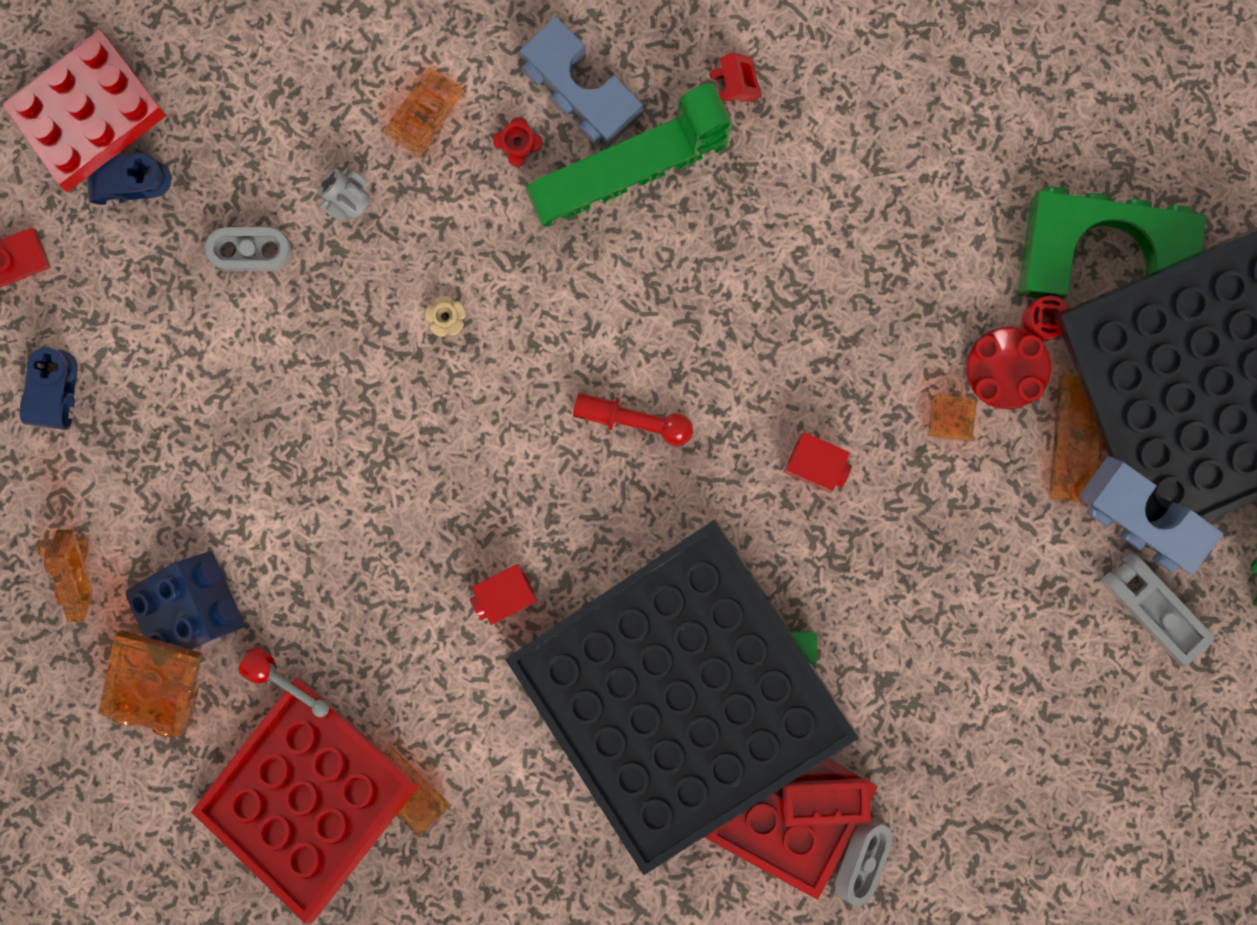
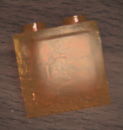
[98,630,203,737]

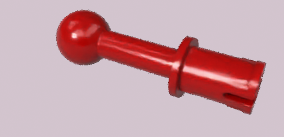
[573,392,693,446]

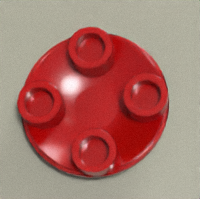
[966,326,1051,410]

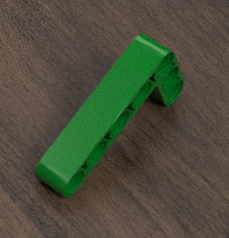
[525,83,732,227]

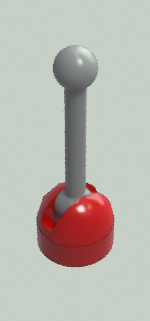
[239,646,329,717]

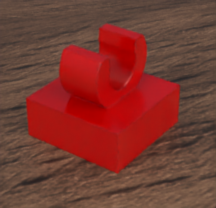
[709,52,762,102]

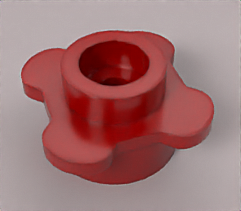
[493,117,543,167]

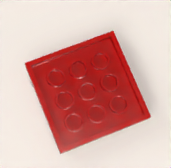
[191,678,419,924]

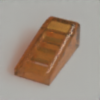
[383,67,465,159]

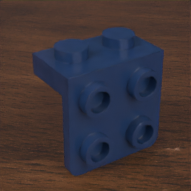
[126,551,246,665]

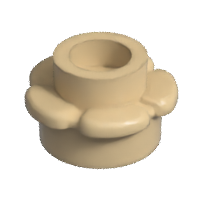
[425,296,466,337]

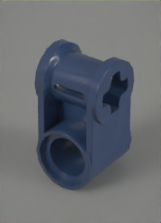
[87,153,172,205]
[20,347,78,430]

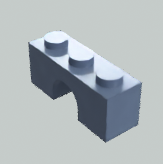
[520,16,643,148]
[1078,456,1223,575]

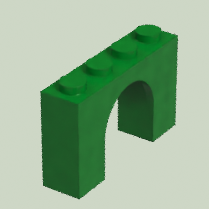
[1017,187,1207,299]

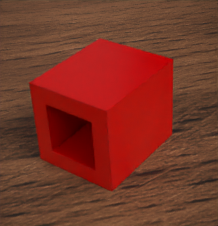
[783,432,852,493]
[470,564,538,625]

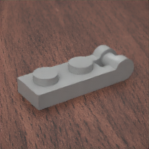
[1100,552,1216,667]

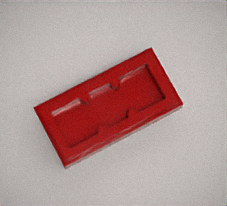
[0,228,51,287]
[782,777,871,827]

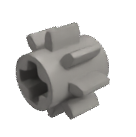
[318,167,370,221]

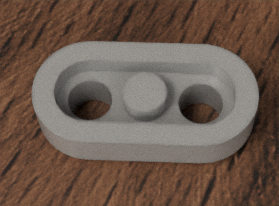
[205,227,292,271]
[835,819,892,906]

